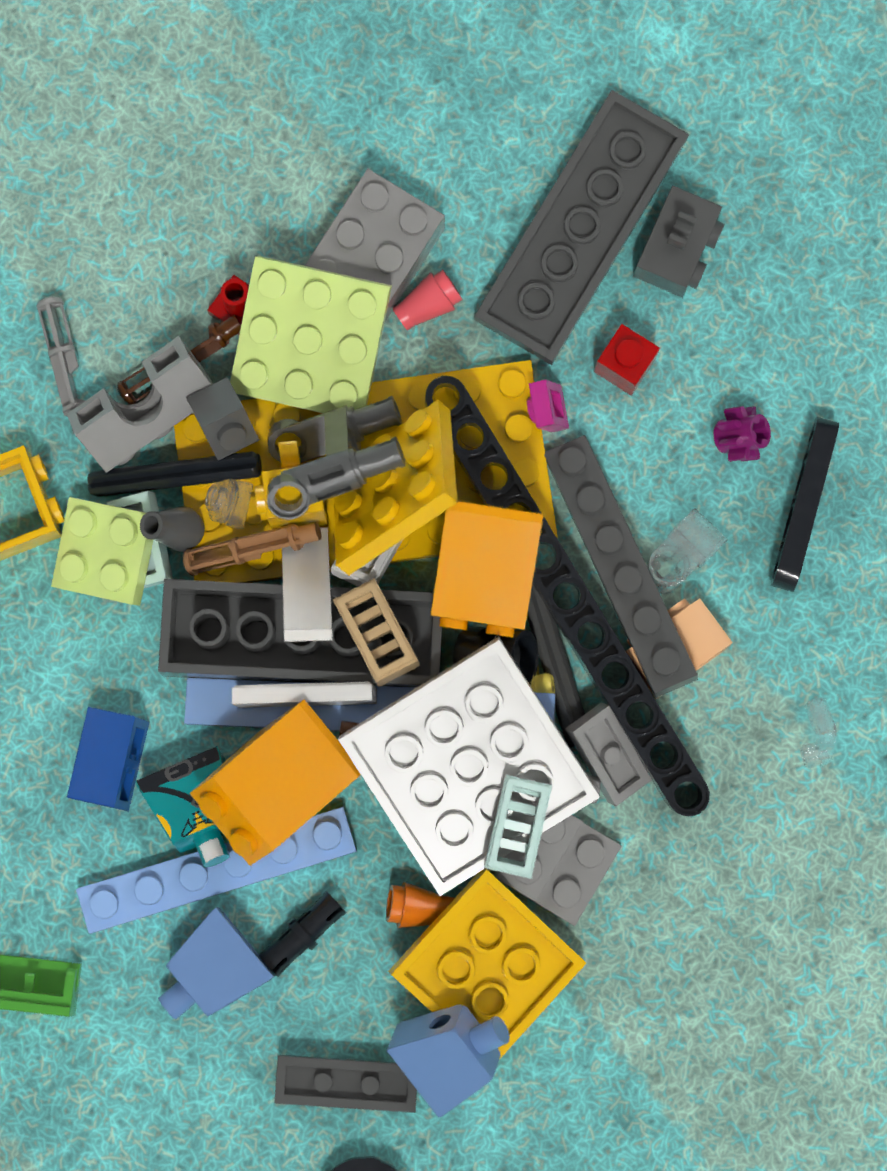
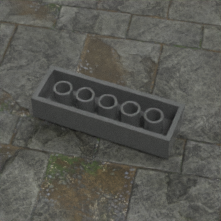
[158,579,442,688]

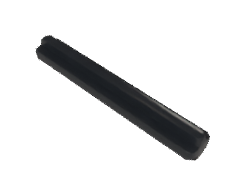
[87,451,262,497]

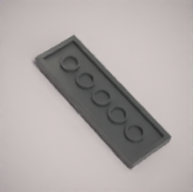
[474,90,689,365]

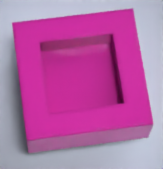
[527,379,569,432]

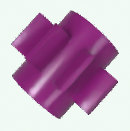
[713,406,771,462]

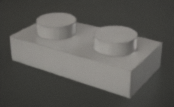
[565,702,652,806]

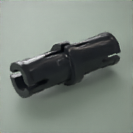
[258,891,347,977]

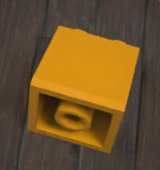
[431,501,543,637]
[189,699,361,866]

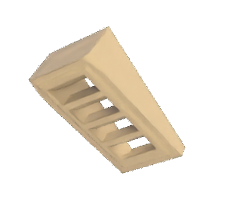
[333,578,420,687]

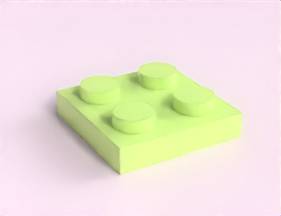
[51,497,153,606]

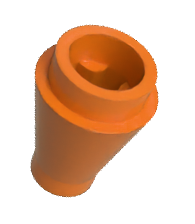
[386,882,454,928]

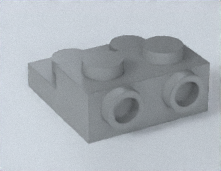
[496,815,622,926]

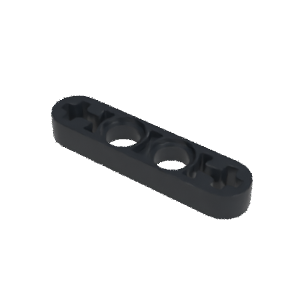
[771,417,839,592]

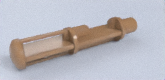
[183,522,322,576]

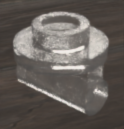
[205,478,253,529]

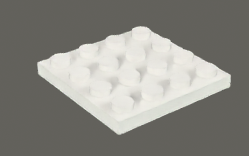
[338,637,600,896]

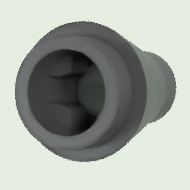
[140,506,204,552]

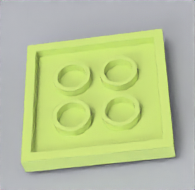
[230,256,392,413]

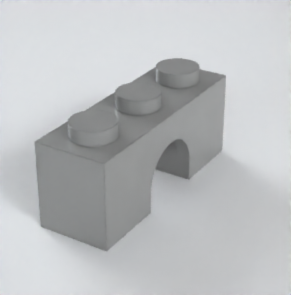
[67,336,213,473]

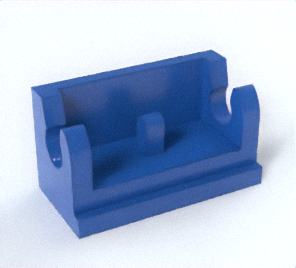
[67,707,149,812]

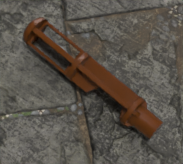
[117,315,241,405]

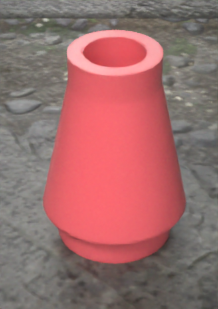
[393,270,463,331]

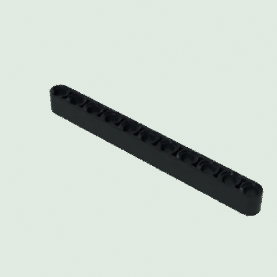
[425,376,710,817]

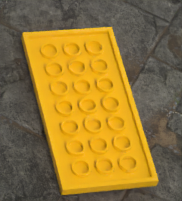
[174,360,558,583]

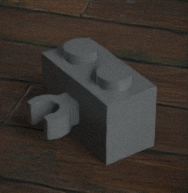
[633,185,725,298]

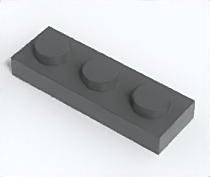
[274,1055,417,1113]

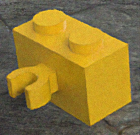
[255,440,328,529]

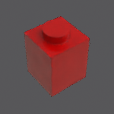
[594,324,660,396]

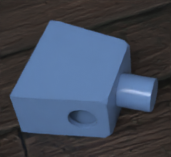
[158,908,276,1020]
[387,1004,510,1118]

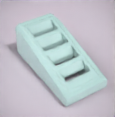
[484,775,552,879]

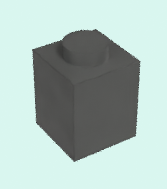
[186,377,259,461]

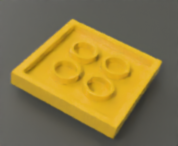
[334,400,457,576]
[388,868,586,1060]

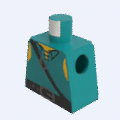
[135,746,230,867]

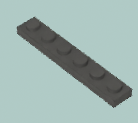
[544,435,698,698]

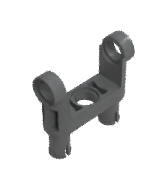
[267,396,406,520]

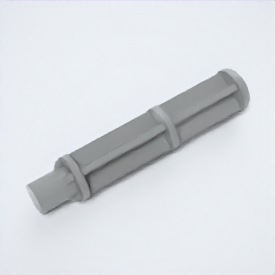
[36,296,86,434]

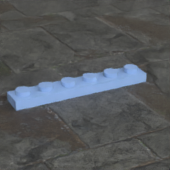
[76,807,357,934]

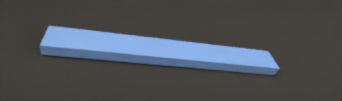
[184,678,556,732]

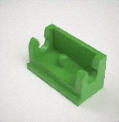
[0,955,82,1017]

